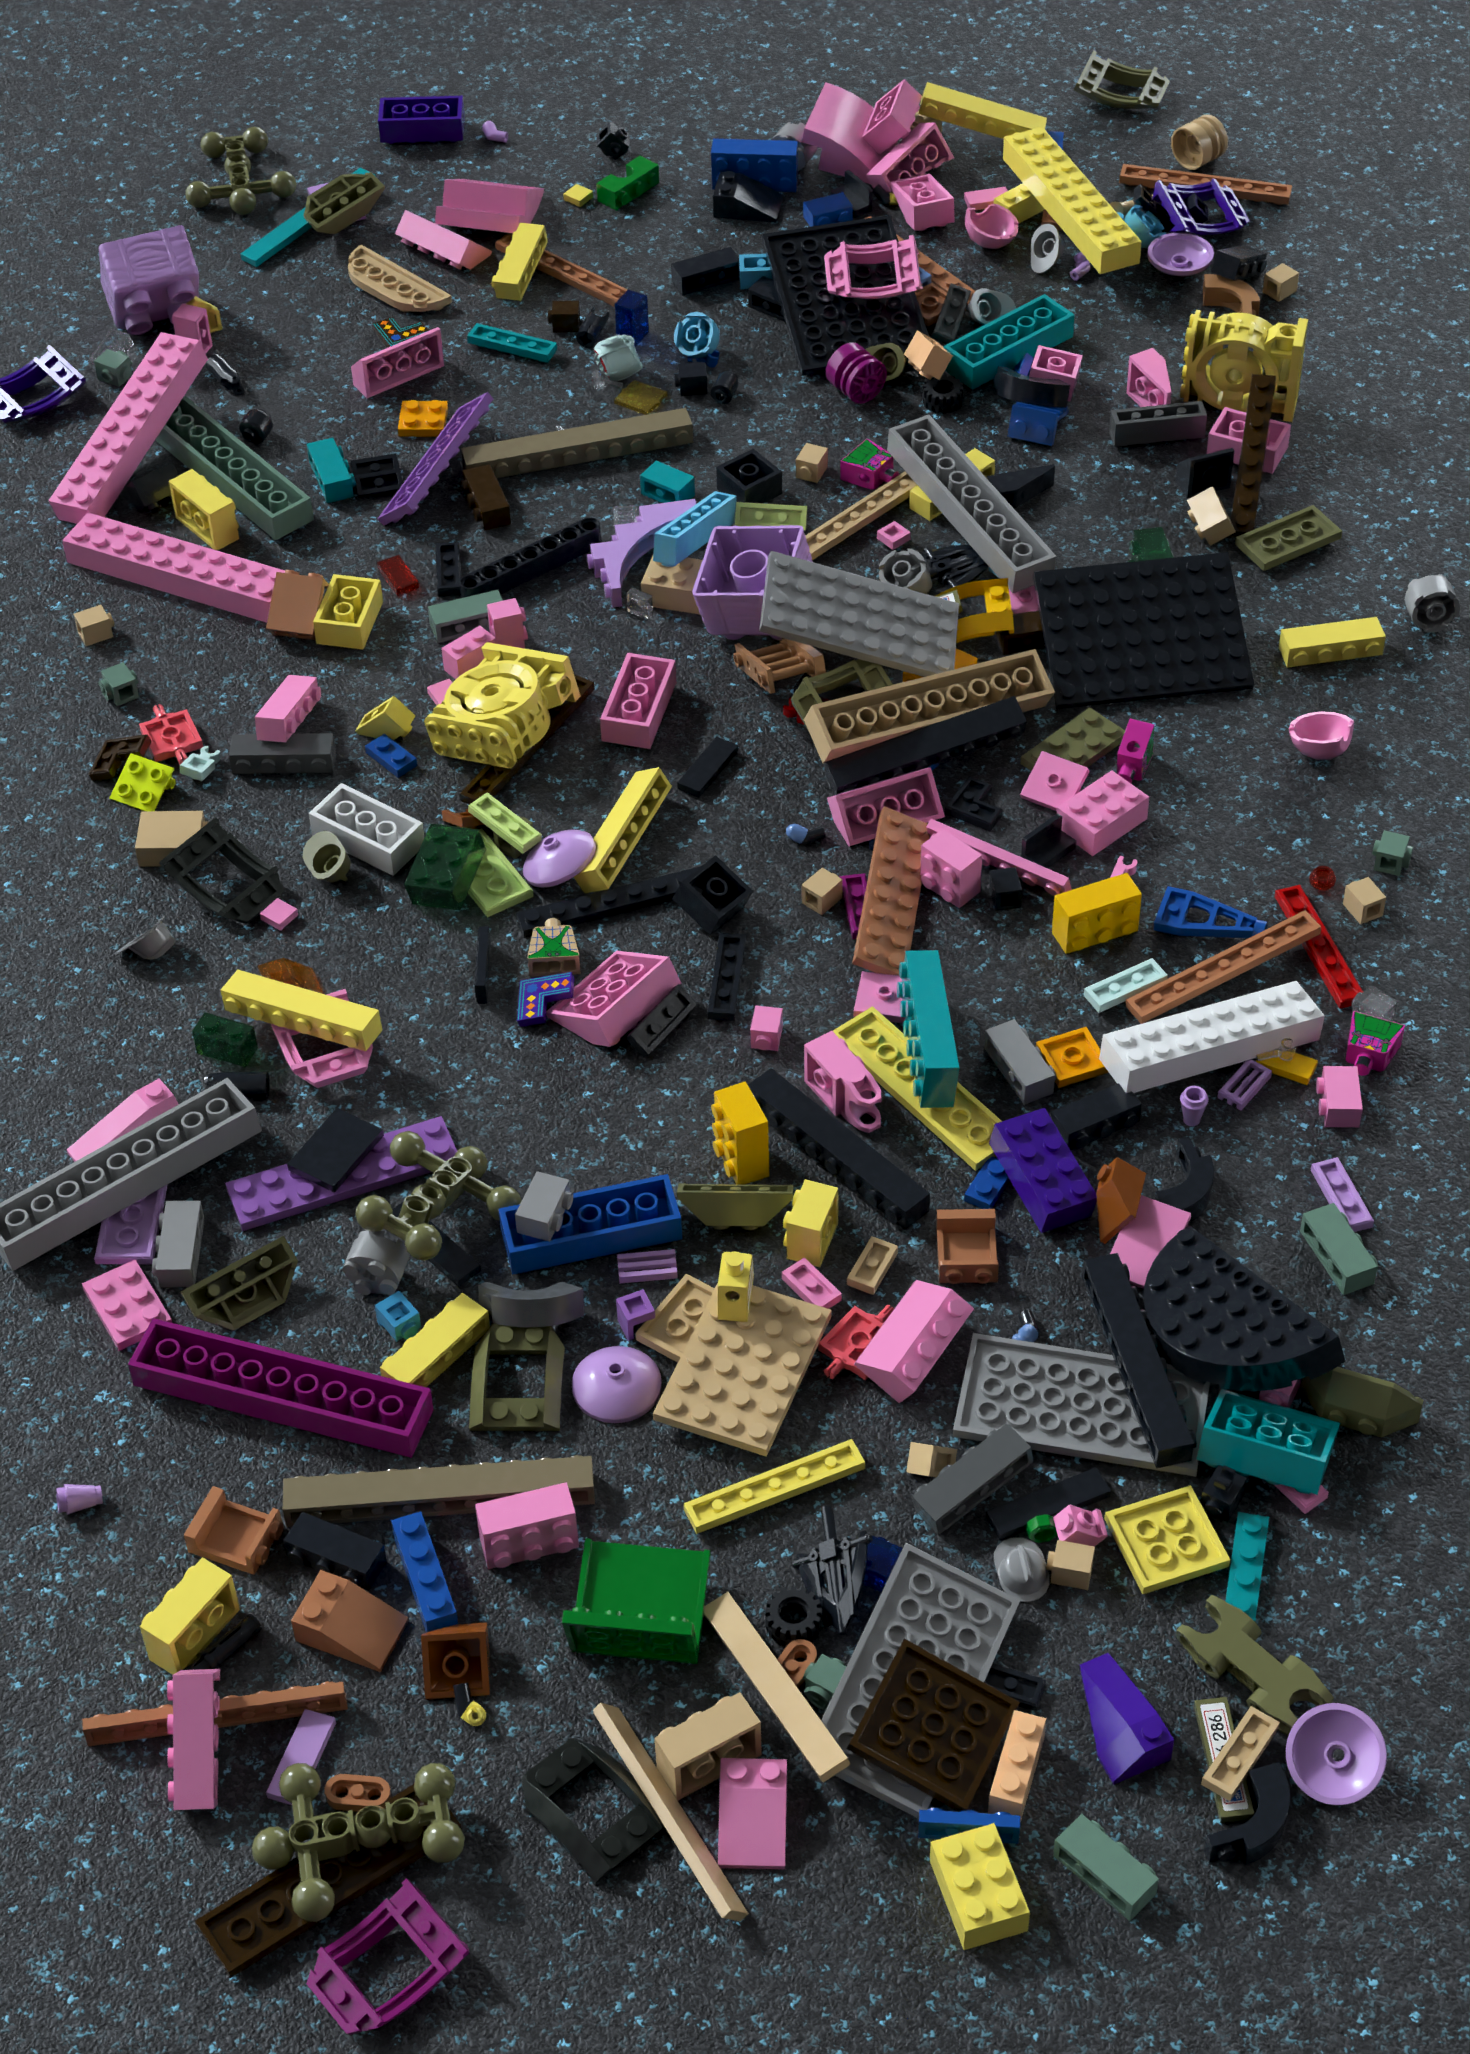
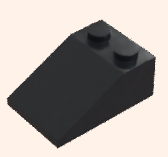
[713,171,783,223]

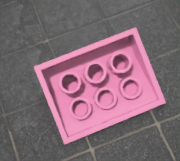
[546,951,681,1047]

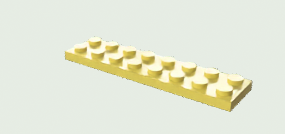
[833,1006,1002,1171]

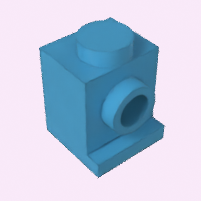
[375,1291,421,1342]

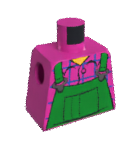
[840,439,899,490]
[1117,718,1155,783]
[1346,1011,1405,1076]

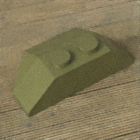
[304,172,385,234]
[677,1183,794,1230]
[181,1236,298,1331]
[1300,1367,1424,1437]

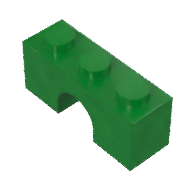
[596,156,659,211]

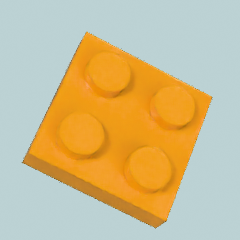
[398,400,448,437]
[1036,1027,1109,1088]

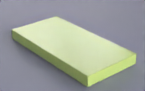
[436,828,533,918]

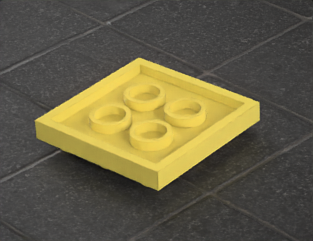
[1105,1485,1230,1594]

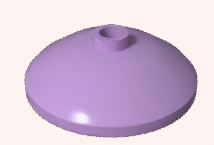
[1148,233,1214,276]
[523,830,596,887]
[572,1346,662,1423]
[1286,1703,1387,1805]

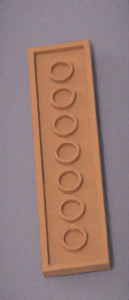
[852,806,930,976]

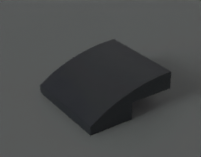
[351,453,403,498]

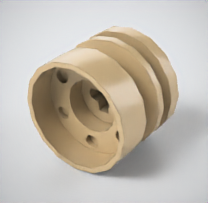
[1171,115,1228,170]

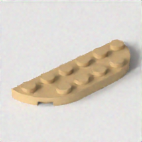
[348,245,452,312]

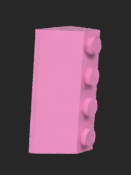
[395,210,492,270]
[351,327,444,398]
[827,767,945,846]
[854,1280,974,1403]

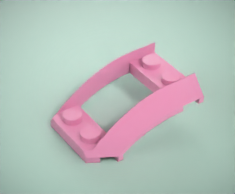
[824,235,923,299]
[271,989,373,1088]

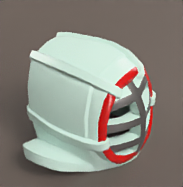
[594,335,643,381]

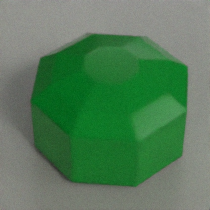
[1027,1514,1058,1543]

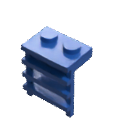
[1007,402,1069,446]

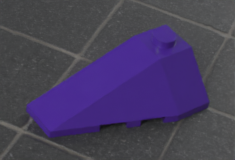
[1080,1653,1174,1785]

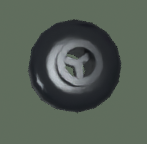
[239,409,273,444]

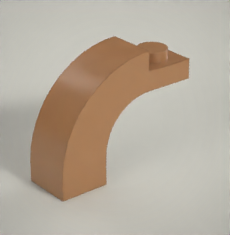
[1203,274,1260,316]

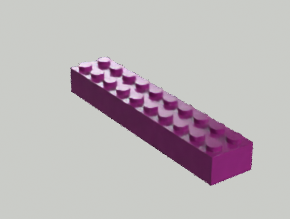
[128,1318,434,1458]

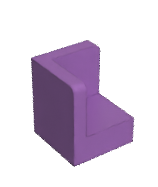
[616,1289,655,1341]

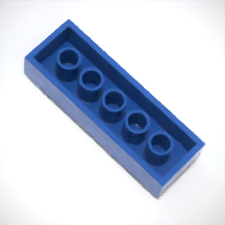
[498,1174,682,1275]

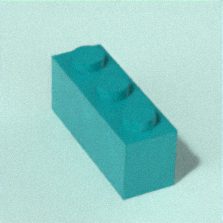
[306,438,356,503]

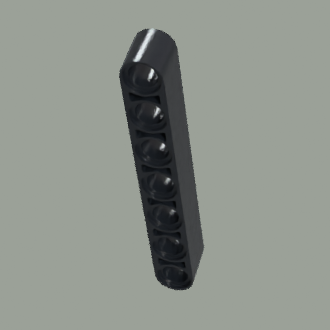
[459,517,601,598]

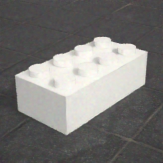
[309,783,426,876]

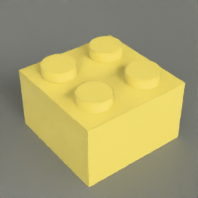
[783,1179,838,1267]

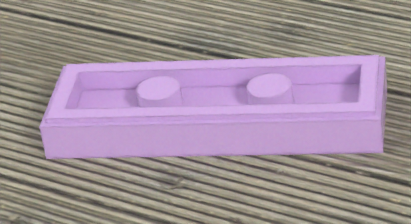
[1311,1157,1374,1232]
[266,1709,336,1805]

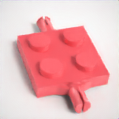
[139,704,203,765]
[818,1305,894,1380]

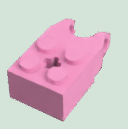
[804,1031,881,1133]

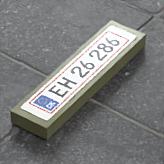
[1194,1697,1254,1823]

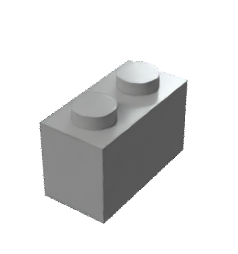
[515,1172,573,1242]

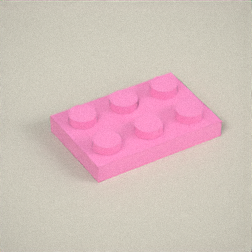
[82,1259,172,1351]

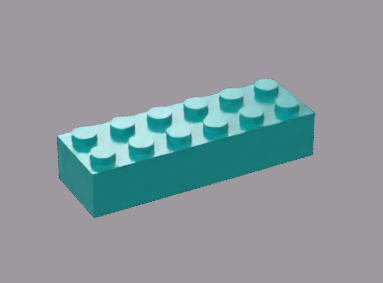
[943,294,1075,390]
[897,950,959,1108]

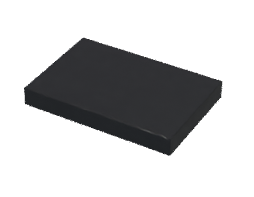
[287,1108,384,1193]

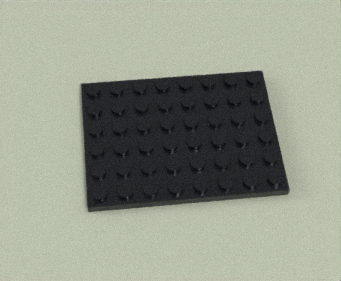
[762,215,929,376]
[1033,552,1254,709]

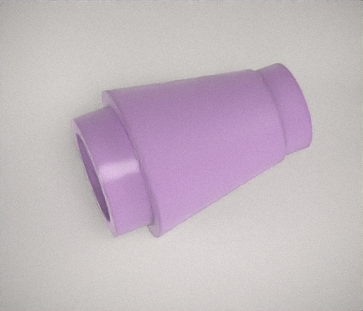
[1180,1086,1209,1126]
[56,1484,102,1515]

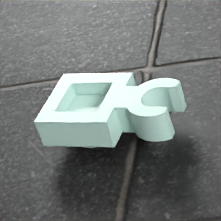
[180,746,220,781]

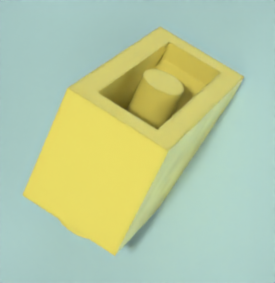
[355,696,416,740]

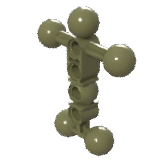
[185,127,297,215]
[355,1131,522,1261]
[252,1763,465,1922]

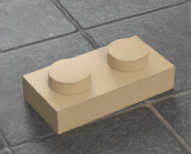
[847,1236,898,1295]

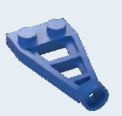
[1153,886,1268,938]

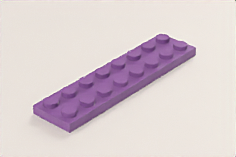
[378,392,493,526]
[225,1116,457,1231]

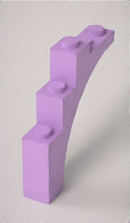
[587,499,696,608]

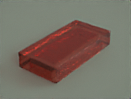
[377,555,419,596]

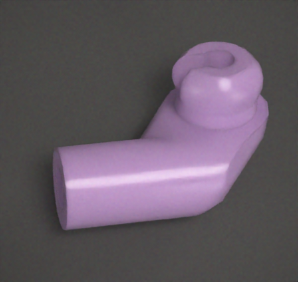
[482,121,508,143]
[1070,252,1091,281]

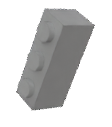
[984,1019,1056,1105]
[152,1201,205,1287]

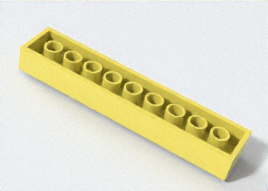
[1003,127,1142,274]

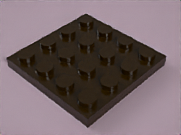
[846,1638,1020,1812]

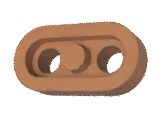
[777,1639,817,1689]
[324,1774,391,1812]

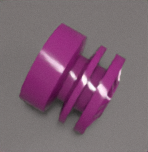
[826,343,887,404]

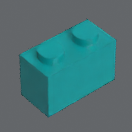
[640,461,695,503]

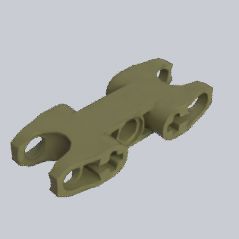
[1176,1595,1334,1736]

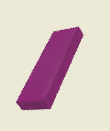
[839,873,867,939]

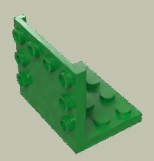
[562,1538,711,1664]

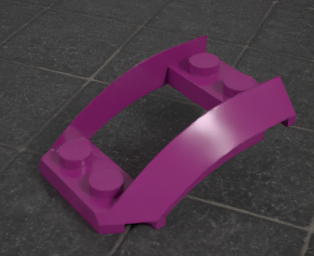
[306,1878,470,2035]

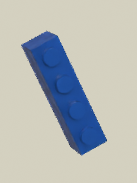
[391,1511,458,1633]

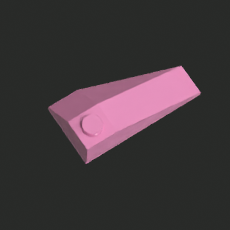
[67,1078,179,1162]

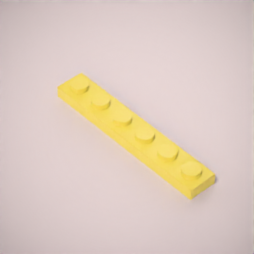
[684,1439,865,1534]

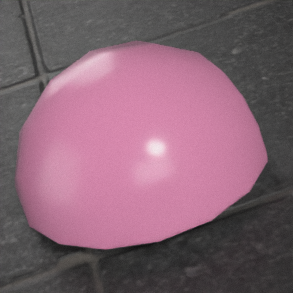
[965,204,1019,249]
[1289,712,1354,760]

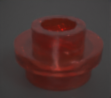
[1309,866,1336,890]

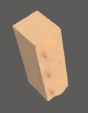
[904,330,953,380]
[988,1710,1046,1822]

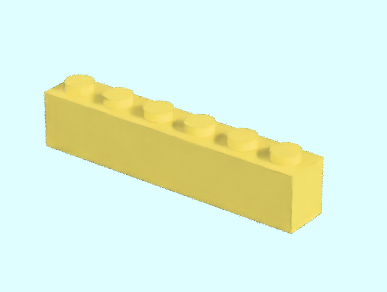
[918,82,1047,139]
[574,767,672,893]
[220,970,383,1051]

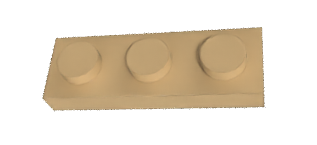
[1201,1706,1280,1801]

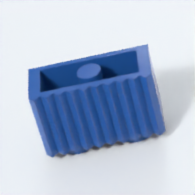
[803,192,853,227]

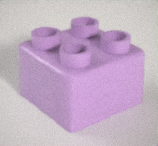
[99,225,199,335]
[692,525,813,640]

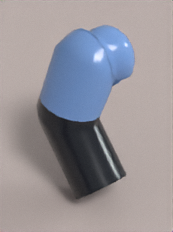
[786,824,826,845]
[1012,1310,1040,1342]

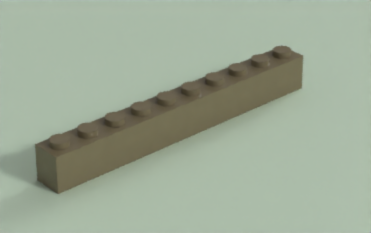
[461,408,693,478]
[283,1455,595,1527]

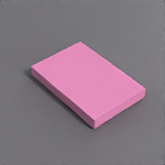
[1110,1195,1191,1289]

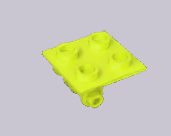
[109,753,176,812]

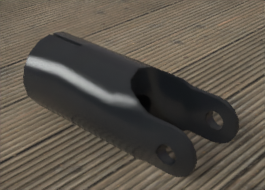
[576,306,609,348]
[206,354,245,395]
[204,1072,270,1097]

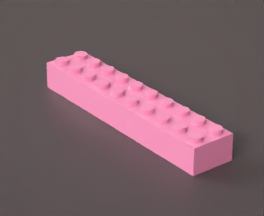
[49,332,208,524]
[62,512,285,623]

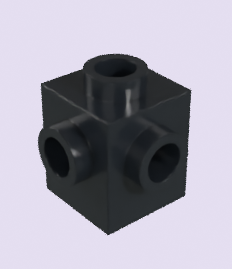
[596,121,630,160]

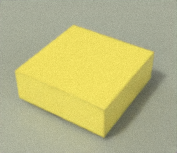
[563,184,593,207]

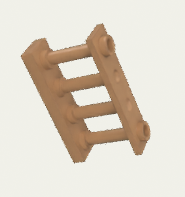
[733,638,826,694]

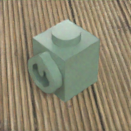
[94,349,133,387]
[98,662,139,706]
[1372,830,1414,876]
[803,1654,847,1710]

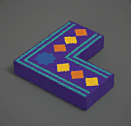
[517,972,574,1027]

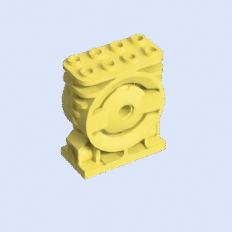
[1180,310,1308,422]
[424,642,581,768]

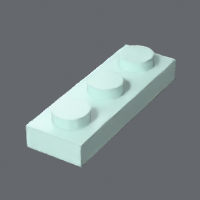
[1084,958,1168,1013]

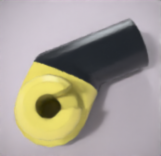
[872,184,898,205]
[453,1682,486,1726]

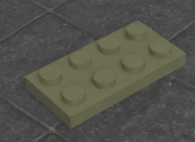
[1235,505,1342,571]
[1021,707,1125,771]

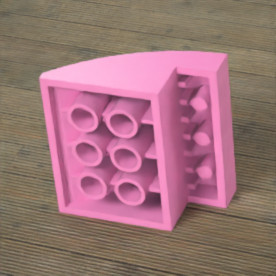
[802,82,898,184]
[435,179,544,233]

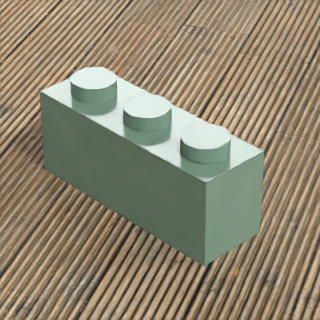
[428,590,503,643]
[1300,1203,1378,1295]
[1053,1814,1159,1921]

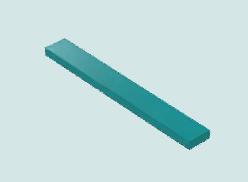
[240,168,376,267]

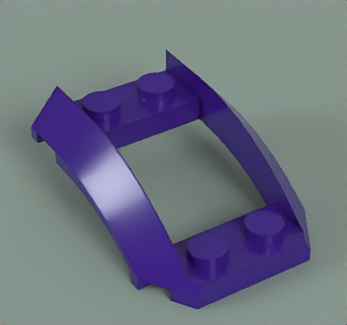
[1152,178,1250,236]
[0,345,86,424]

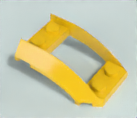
[935,578,1014,643]

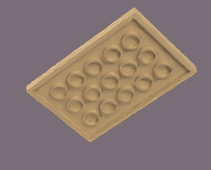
[653,1283,831,1457]

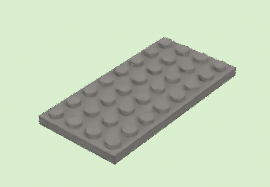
[759,551,959,677]
[953,1333,1210,1477]
[803,1543,1020,1819]

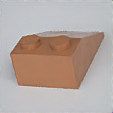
[291,1570,409,1672]

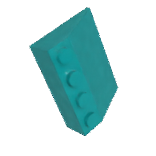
[1196,1389,1340,1495]

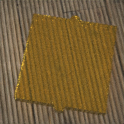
[614,380,667,415]

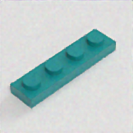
[467,323,557,363]
[1225,1512,1269,1621]

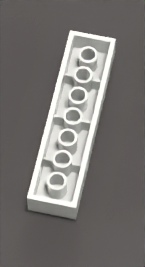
[1099,981,1325,1093]

